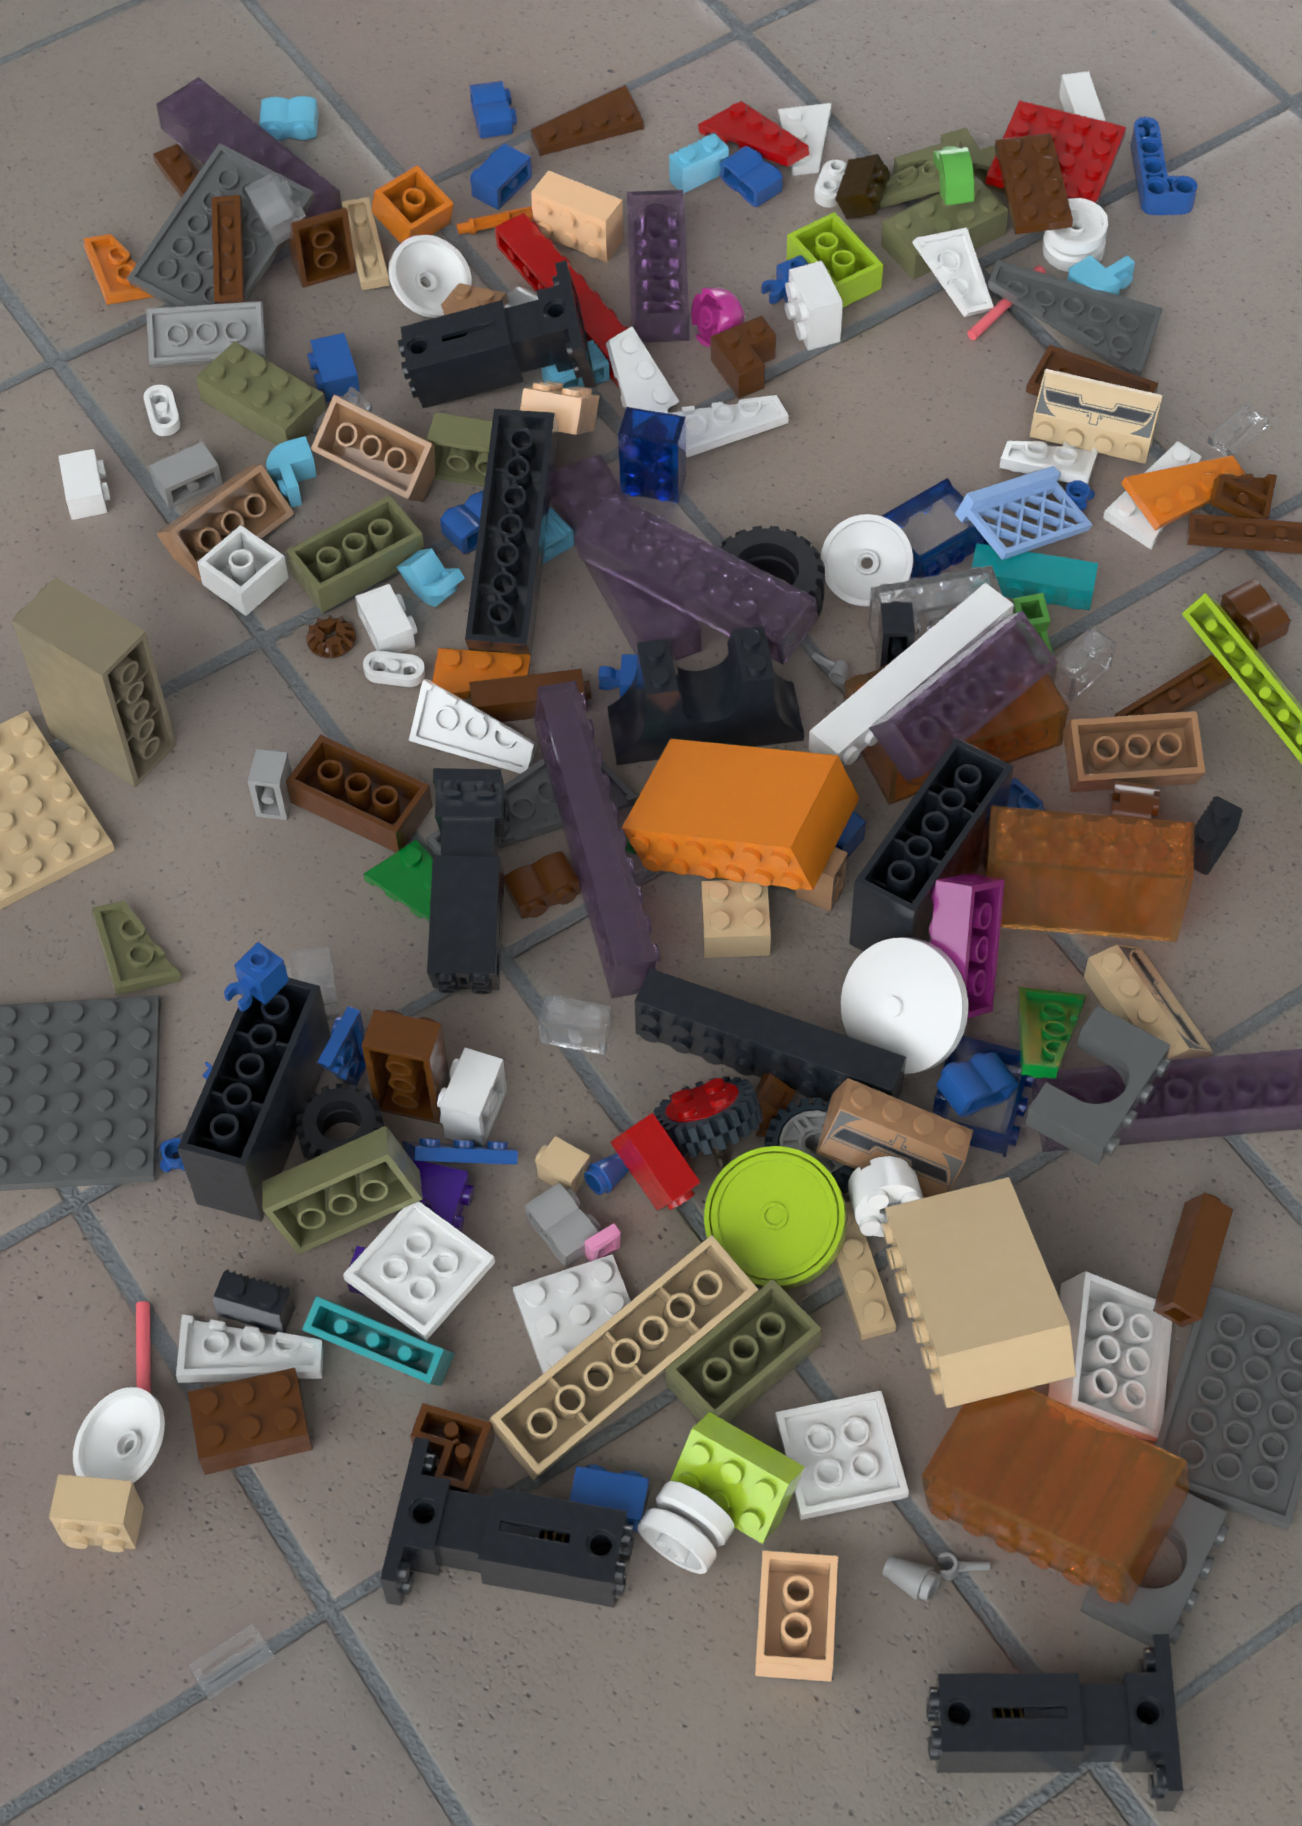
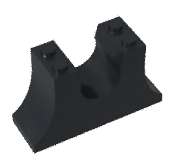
[607,626,804,765]

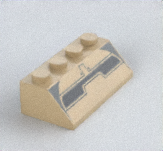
[1029,369,1163,464]
[1084,945,1213,1082]

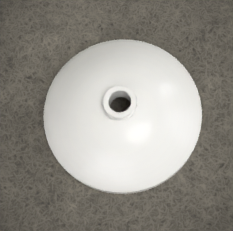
[389,235,472,318]
[821,514,913,607]
[73,1387,165,1483]

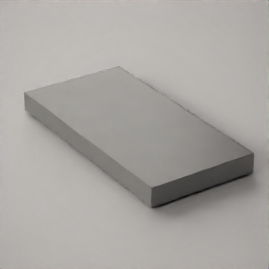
[146,301,266,367]

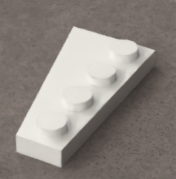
[657,395,789,460]
[1103,441,1202,550]
[409,679,537,774]
[176,1314,324,1383]

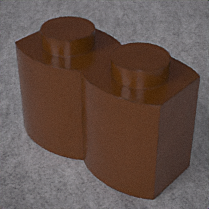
[1220,579,1290,649]
[504,851,580,919]

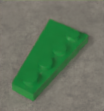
[363,840,433,922]
[1017,987,1086,1079]

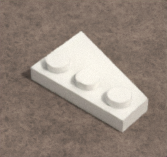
[778,103,832,176]
[912,228,993,317]
[606,327,680,432]
[1000,441,1099,484]

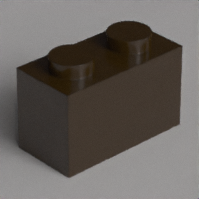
[835,154,890,219]

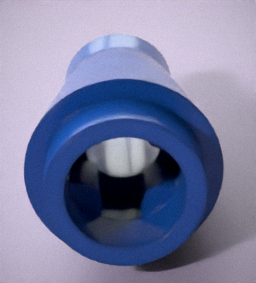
[584,1153,629,1195]

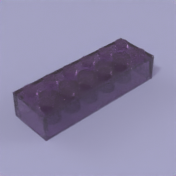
[627,190,690,342]
[869,611,1059,781]

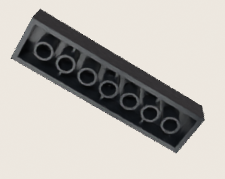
[465,409,558,655]
[634,968,906,1101]

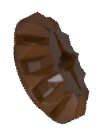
[306,615,356,658]

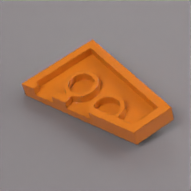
[84,234,153,305]

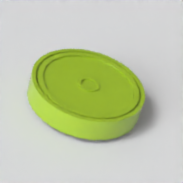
[704,1146,847,1290]

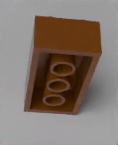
[286,734,433,852]
[362,1009,450,1125]

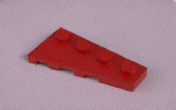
[698,101,810,167]

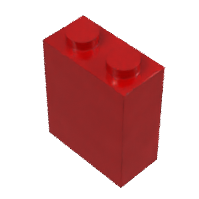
[610,1112,701,1210]

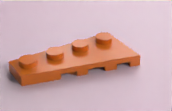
[1121,455,1246,531]

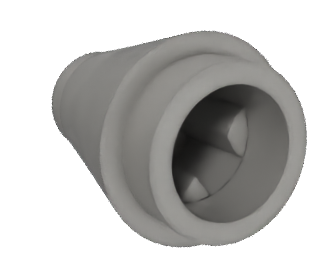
[882,1555,941,1602]

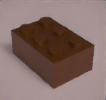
[187,1367,313,1475]

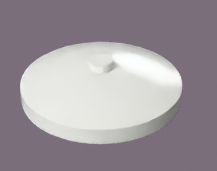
[841,937,968,1074]

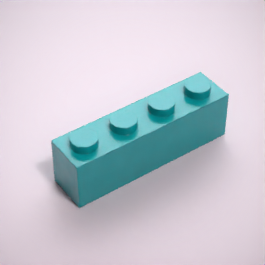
[968,543,1098,611]
[302,1296,455,1386]

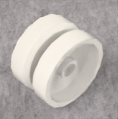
[1042,198,1108,272]
[638,1481,734,1574]

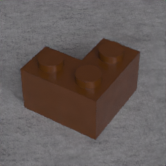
[711,316,776,399]
[410,1403,495,1494]

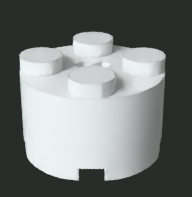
[848,1156,923,1237]

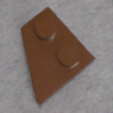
[1209,474,1277,520]

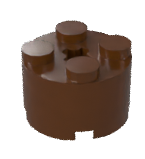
[1107,781,1160,850]

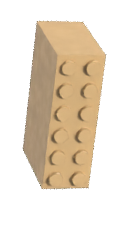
[882,1177,1076,1409]

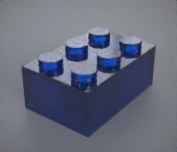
[618,407,686,503]

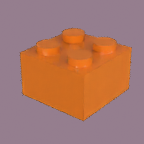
[371,165,454,243]

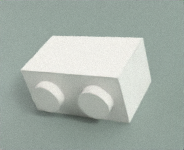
[58,449,111,520]
[355,584,417,653]

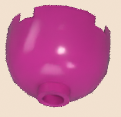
[691,287,745,347]

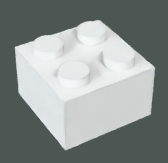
[785,261,843,351]
[197,525,289,616]
[437,1048,507,1146]

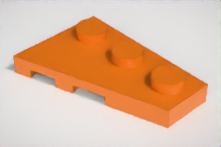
[432,648,531,699]

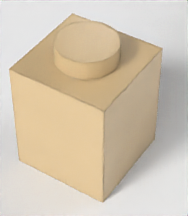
[535,1136,591,1193]

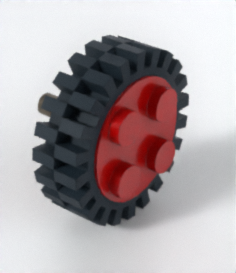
[653,1076,763,1168]

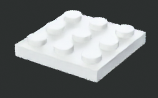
[343,1201,495,1341]
[512,1254,631,1374]
[775,1390,909,1520]

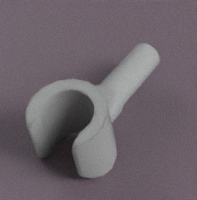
[812,653,849,685]
[937,1552,990,1581]

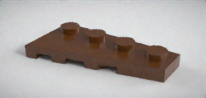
[531,85,644,156]

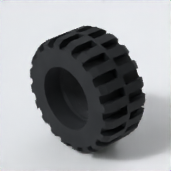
[708,526,825,645]

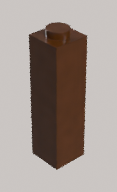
[469,668,592,723]
[1153,1193,1233,1327]

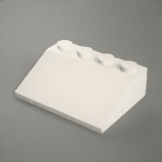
[1046,1271,1172,1441]

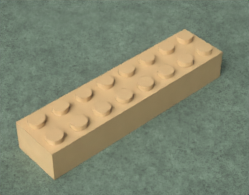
[489,1235,758,1481]

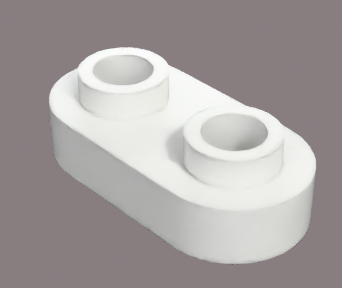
[814,160,847,207]
[144,385,180,436]
[363,651,425,687]

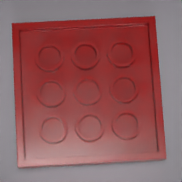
[985,100,1126,204]

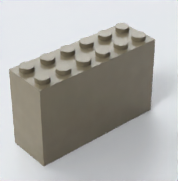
[12,577,177,788]

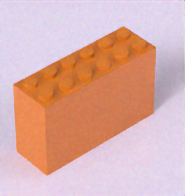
[622,739,859,890]

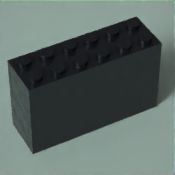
[849,737,1014,951]
[178,977,331,1222]

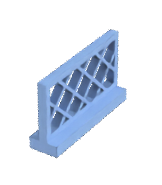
[955,466,1093,560]

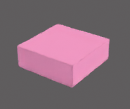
[584,1223,621,1262]

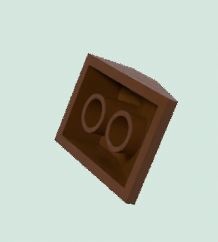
[289,207,356,288]

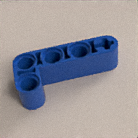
[1131,117,1198,215]

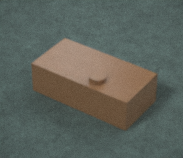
[1063,711,1205,792]

